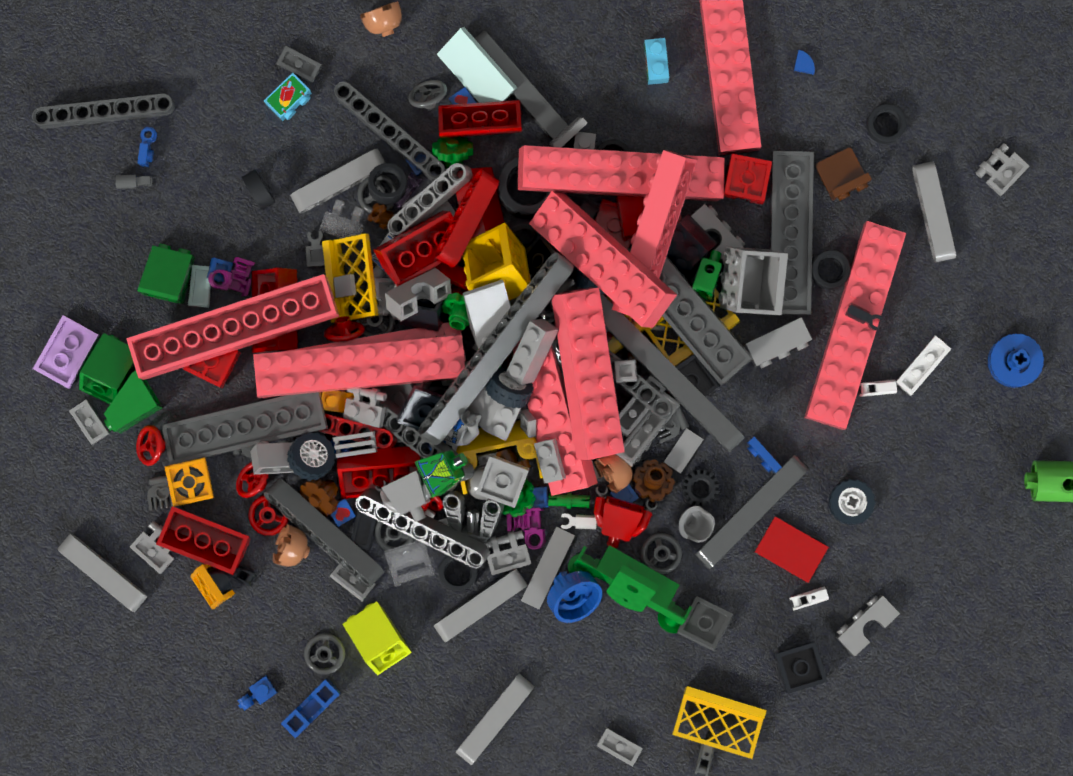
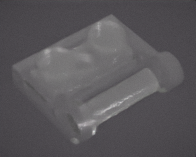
[384,541,435,587]

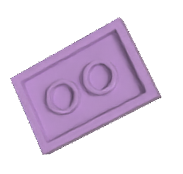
[33,315,100,389]

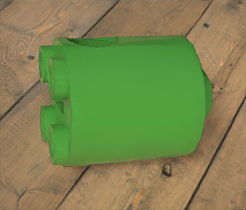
[1024,461,1073,502]

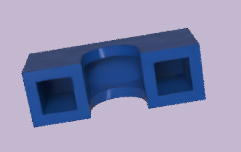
[281,678,342,738]

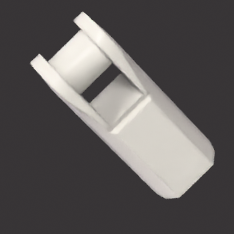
[860,379,897,397]
[789,587,829,610]

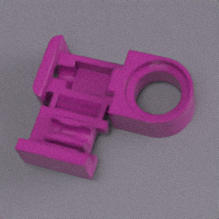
[208,257,255,296]
[507,508,546,549]

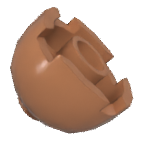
[360,1,402,37]
[594,454,633,493]
[273,524,310,567]

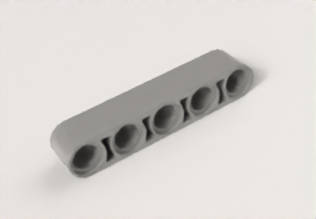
[290,148,386,214]
[912,161,956,263]
[388,163,472,235]
[57,533,148,613]
[434,568,528,643]
[455,674,535,765]

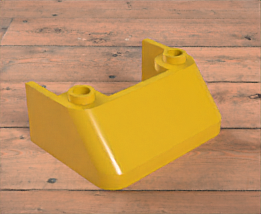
[456,420,543,495]

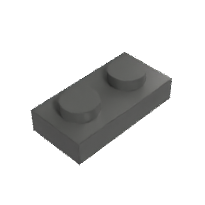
[276,46,322,84]

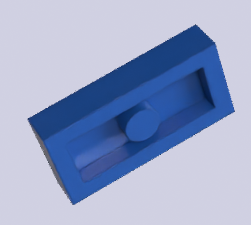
[747,437,782,473]

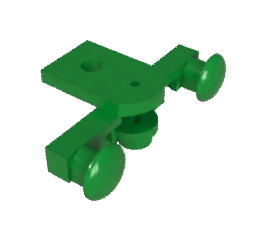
[568,545,693,634]

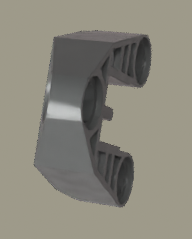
[443,491,504,543]

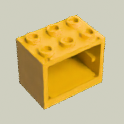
[462,223,531,301]

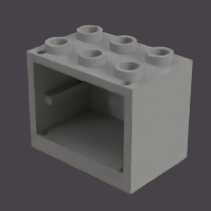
[719,246,788,315]

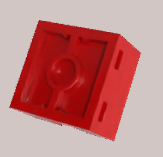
[724,154,772,205]
[183,350,241,389]

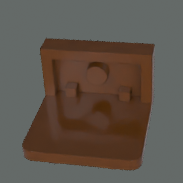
[815,148,872,201]

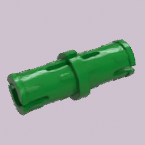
[548,493,590,509]

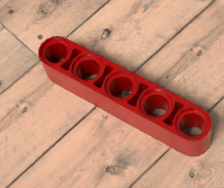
[434,169,499,268]
[319,413,397,448]

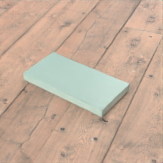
[437,27,517,103]

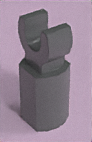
[116,175,153,189]

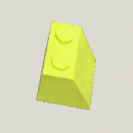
[343,601,412,675]

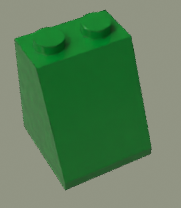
[137,243,195,304]
[79,333,135,404]
[104,370,163,433]

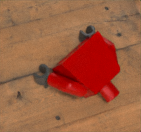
[594,485,658,548]

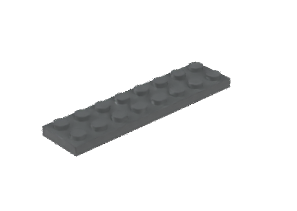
[771,151,814,315]
[628,246,753,386]
[161,392,328,465]

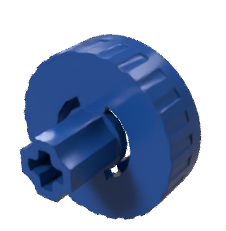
[988,334,1044,388]
[547,571,602,623]

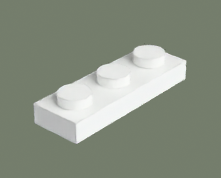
[896,336,951,396]

